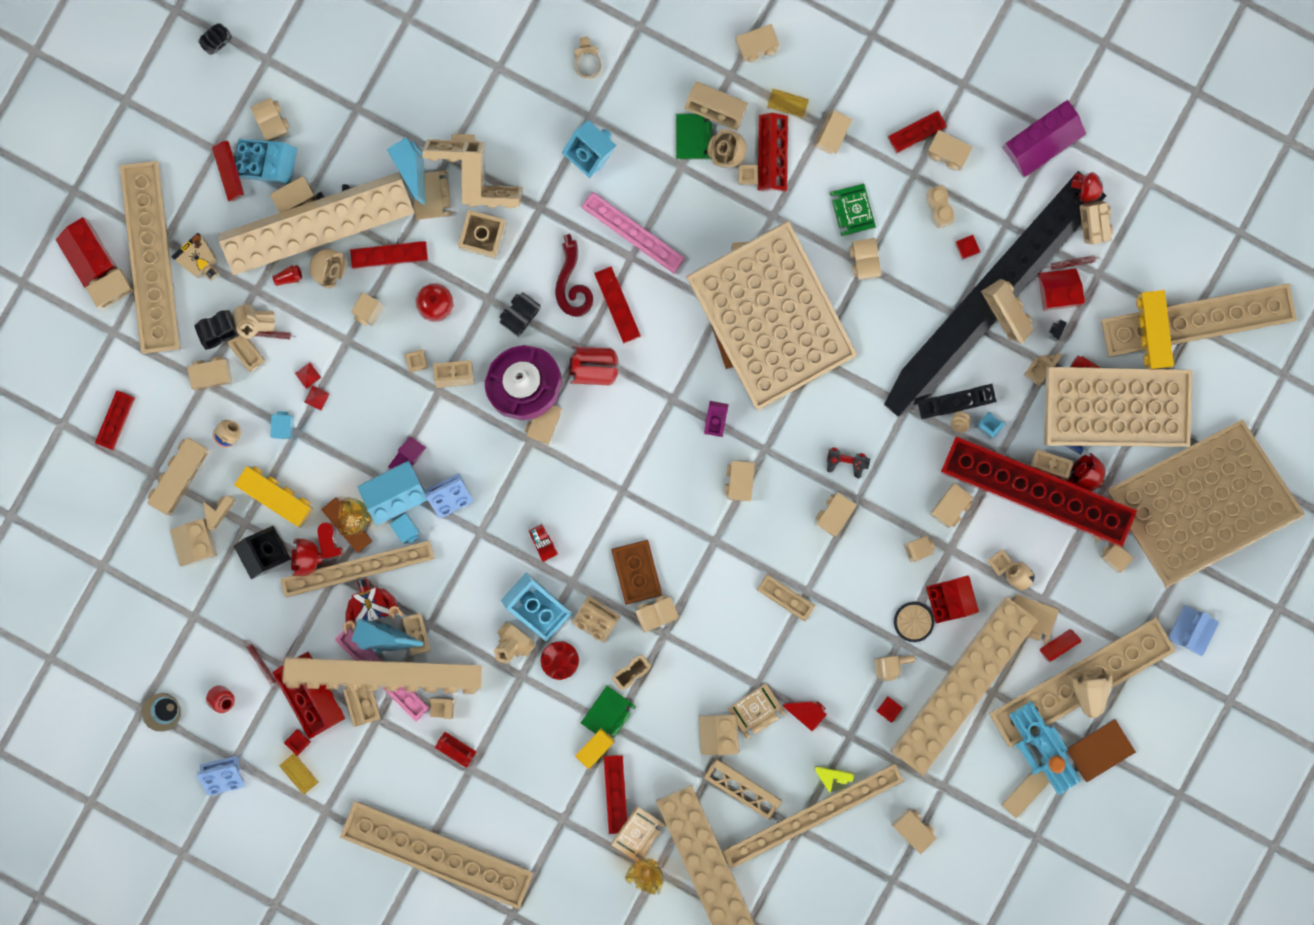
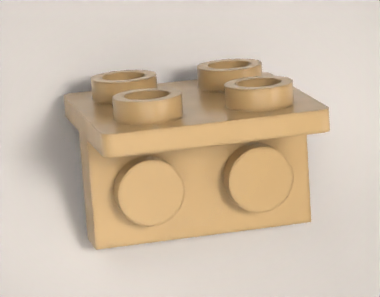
[572,596,621,643]

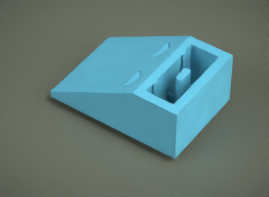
[234,139,297,185]

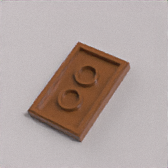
[611,540,662,605]
[1067,719,1136,782]

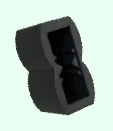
[499,292,541,338]
[194,310,239,350]

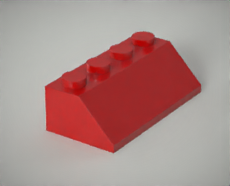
[272,652,346,739]

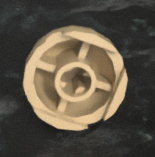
[708,129,747,168]
[310,249,346,289]

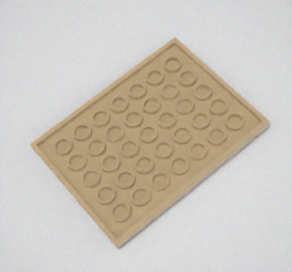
[686,220,857,411]
[1107,419,1305,588]

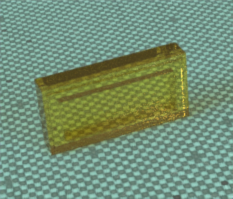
[767,89,809,118]
[279,753,319,795]

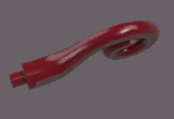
[555,234,593,317]

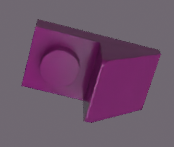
[704,401,729,437]
[388,437,426,469]

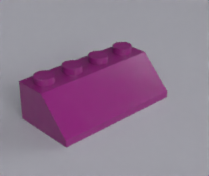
[1002,99,1086,178]

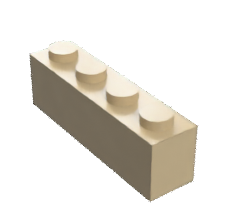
[147,437,210,516]

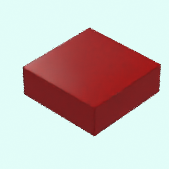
[876,696,903,723]
[284,729,311,756]

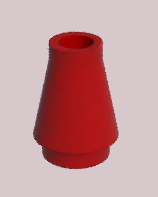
[273,265,303,286]

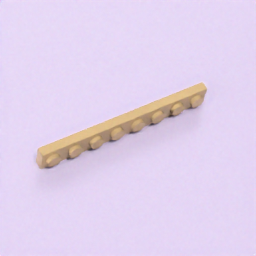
[280,540,435,598]

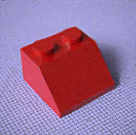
[1038,268,1085,311]

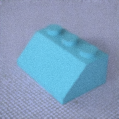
[357,460,428,526]

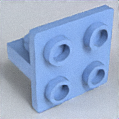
[425,473,473,518]
[1168,605,1219,656]
[197,756,245,795]

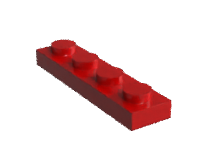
[350,241,428,269]
[594,266,641,344]
[604,755,627,834]

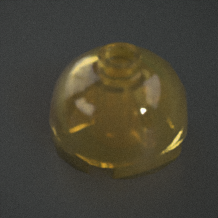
[338,497,371,536]
[624,859,664,894]

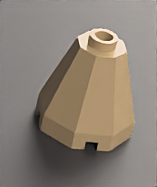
[1070,669,1112,718]

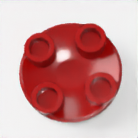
[541,641,579,680]

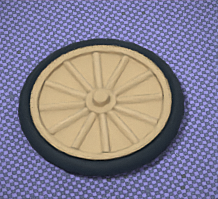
[894,602,934,642]

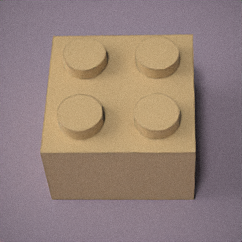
[458,210,507,260]

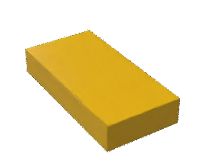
[575,728,615,769]

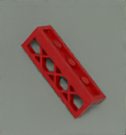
[758,112,788,192]

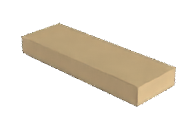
[757,574,815,622]
[1001,762,1050,819]

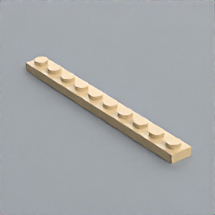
[722,763,904,869]

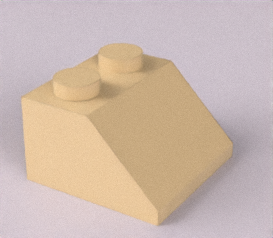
[170,519,218,567]
[699,714,740,755]

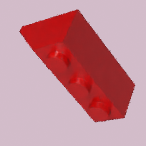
[55,217,118,288]

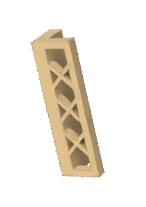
[704,758,782,820]

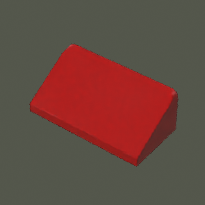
[1039,629,1082,662]

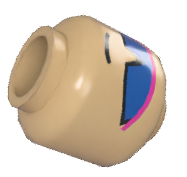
[213,420,241,448]

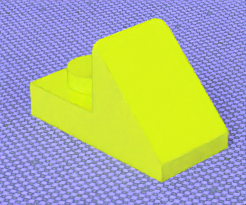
[814,765,854,793]

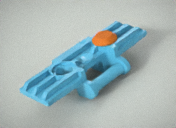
[1009,701,1080,795]

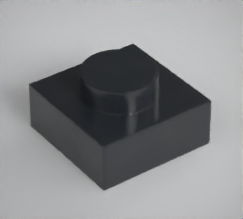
[1049,319,1067,342]

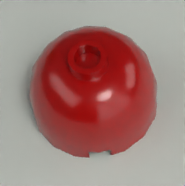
[416,283,454,322]
[1067,453,1106,491]
[291,538,322,576]

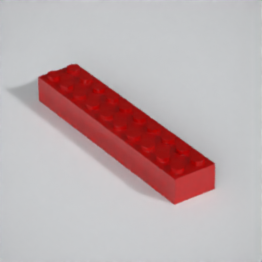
[941,436,1138,548]

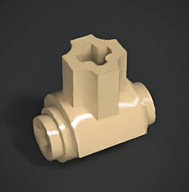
[233,304,275,339]
[493,621,536,664]

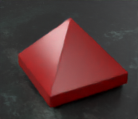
[295,362,322,389]
[304,385,330,411]

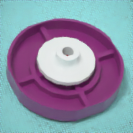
[485,345,562,421]

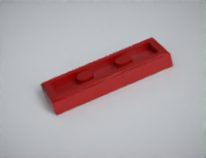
[887,110,947,154]
[212,141,244,201]
[95,390,136,450]

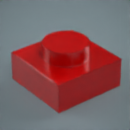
[955,235,980,260]

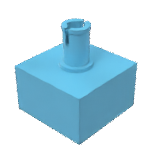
[562,120,617,178]

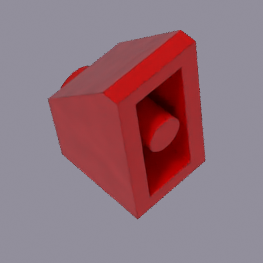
[782,701,827,732]

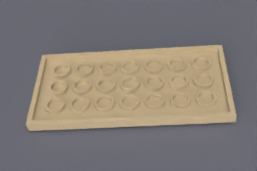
[1044,367,1192,447]

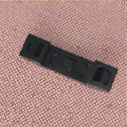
[917,384,997,420]

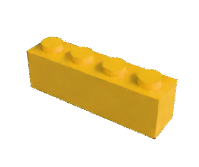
[1136,290,1174,369]
[234,465,313,528]

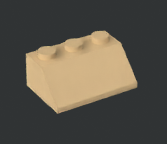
[981,279,1034,344]

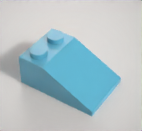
[387,138,426,204]
[501,572,572,642]
[351,619,424,653]

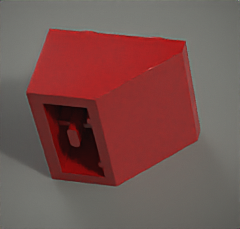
[926,575,979,623]

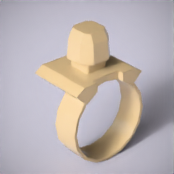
[574,37,601,79]

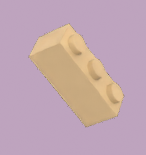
[684,81,748,131]

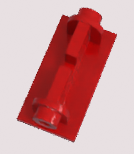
[434,731,477,768]

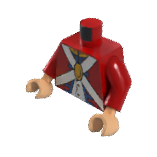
[343,578,403,635]

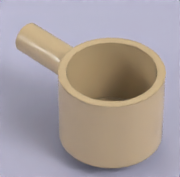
[874,655,915,681]

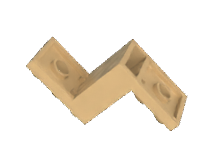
[423,139,523,208]

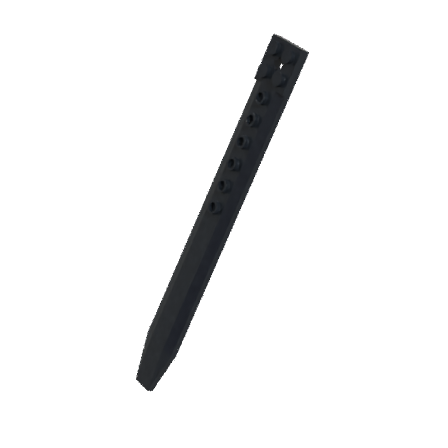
[884,171,1107,417]

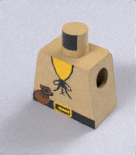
[171,233,219,281]

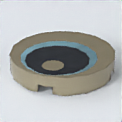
[142,693,181,732]

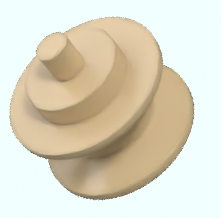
[950,411,971,433]

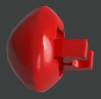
[1071,172,1103,204]

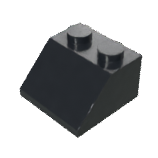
[233,526,291,580]

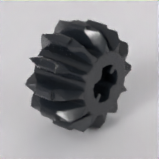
[198,23,232,55]

